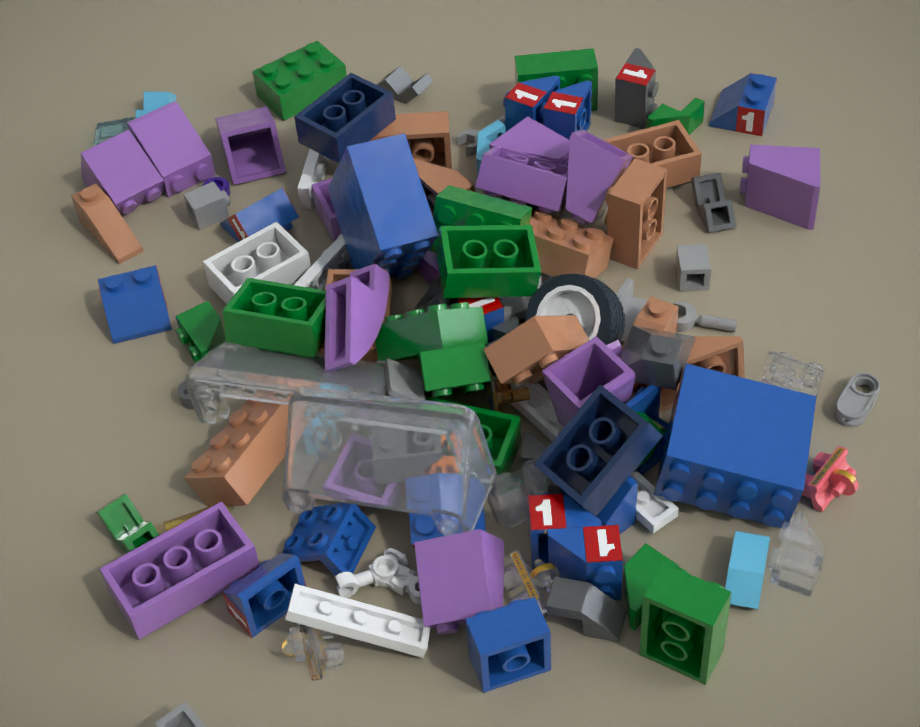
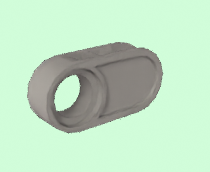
[834,372,881,427]

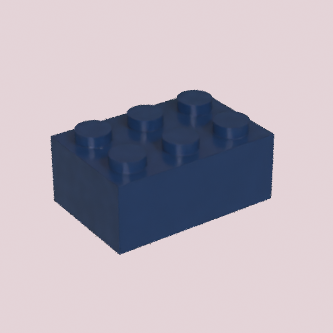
[294,73,396,164]
[534,385,663,516]

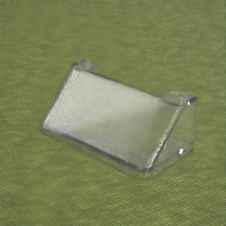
[185,342,395,443]
[282,386,497,536]

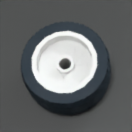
[525,273,625,345]

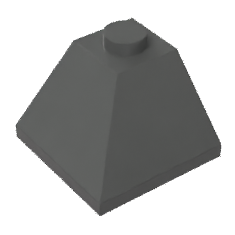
[619,325,695,390]

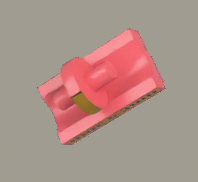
[802,446,859,512]

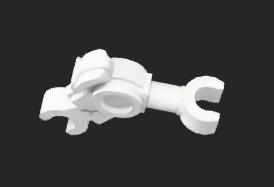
[335,548,421,605]

